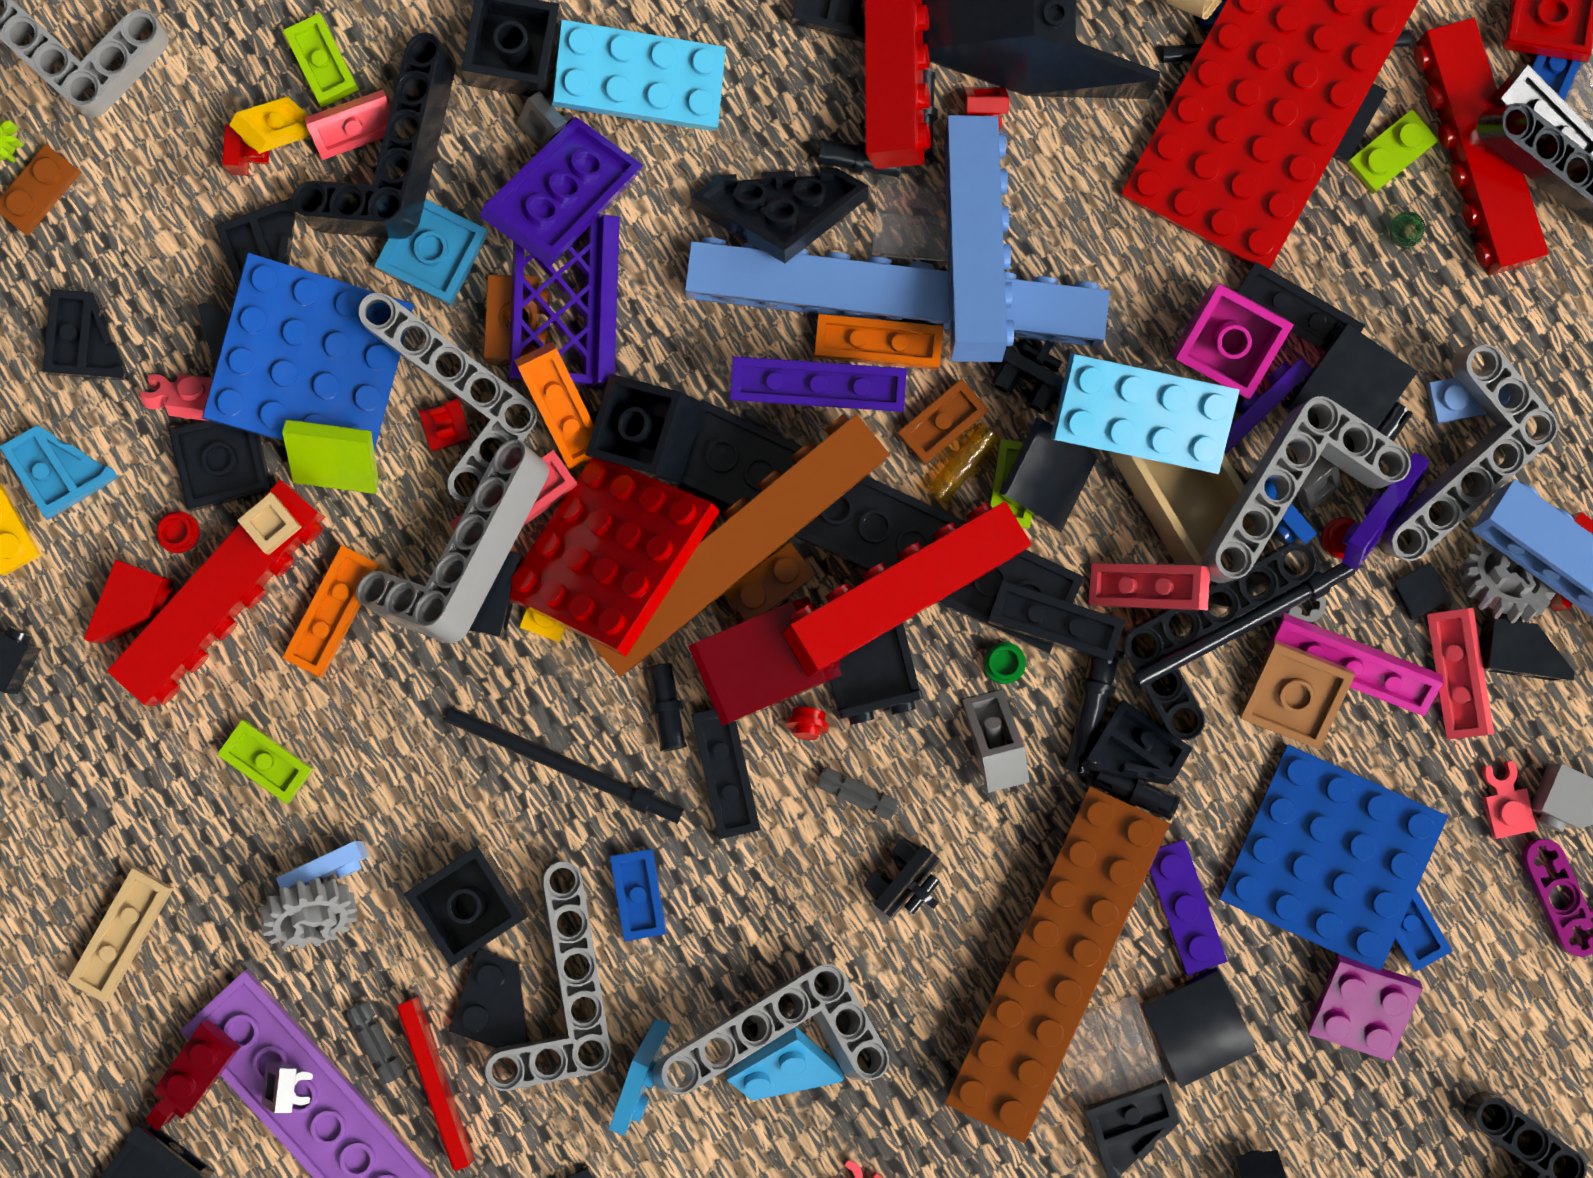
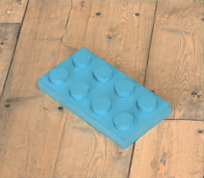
[551,20,726,131]
[1051,353,1240,474]

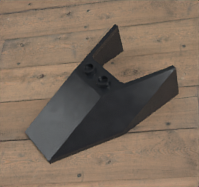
[922,0,1160,99]

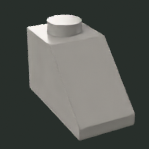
[962,689,1030,793]
[1531,764,1593,832]

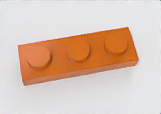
[814,314,944,370]
[514,342,594,469]
[282,545,382,678]

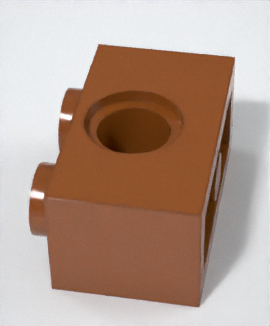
[484,275,550,366]

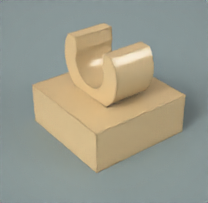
[237,492,302,555]

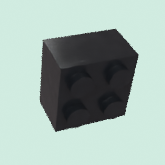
[461,0,564,99]
[585,374,705,484]
[404,844,530,967]

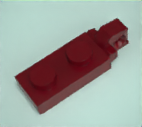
[145,1019,241,1131]

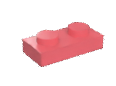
[305,89,391,160]

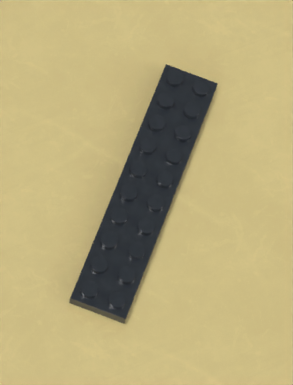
[680,400,1085,654]

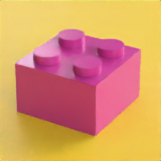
[1171,279,1294,399]

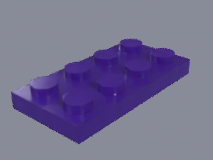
[480,116,643,267]

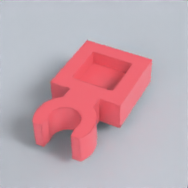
[139,373,212,421]
[1482,761,1537,839]

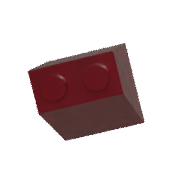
[688,597,842,726]

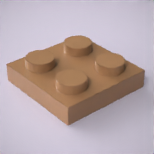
[1239,639,1355,750]

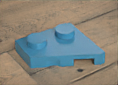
[0,425,119,520]
[609,1019,671,1136]
[725,1027,844,1101]

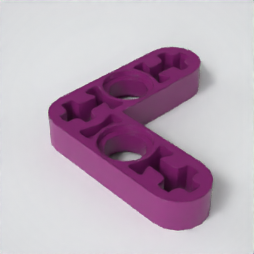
[1521,838,1593,957]

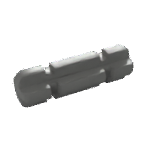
[817,767,898,820]
[347,1001,404,1084]

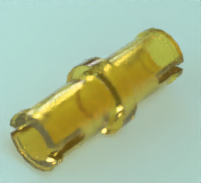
[926,423,1000,505]

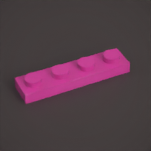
[1266,613,1444,716]

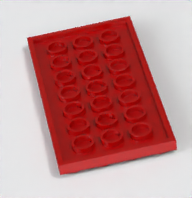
[1120,0,1419,269]

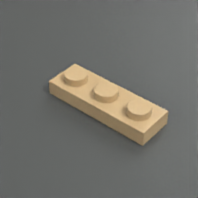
[67,867,174,1003]

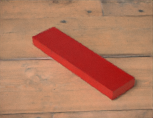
[397,996,475,1171]

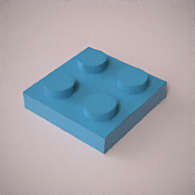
[374,199,489,306]

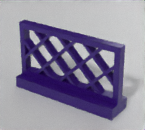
[508,215,620,388]
[730,356,907,412]

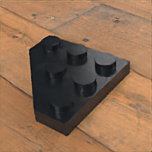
[691,168,868,263]

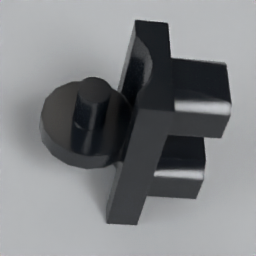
[991,339,1064,415]
[864,838,941,919]

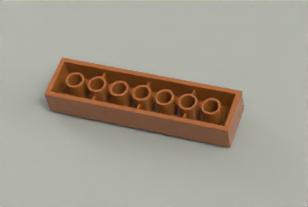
[587,413,890,677]
[945,787,1170,1143]

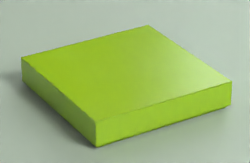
[282,420,379,494]

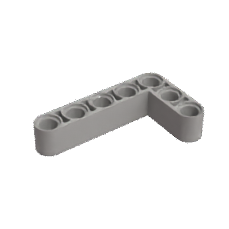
[0,0,169,117]
[359,293,537,503]
[1379,344,1558,561]
[1201,396,1411,583]
[356,439,549,644]
[484,861,611,1091]
[652,964,889,1095]

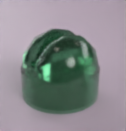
[1390,212,1425,249]

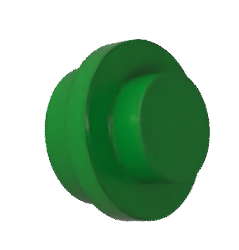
[983,642,1026,684]

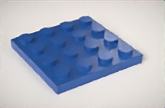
[201,253,414,451]
[1219,745,1448,970]

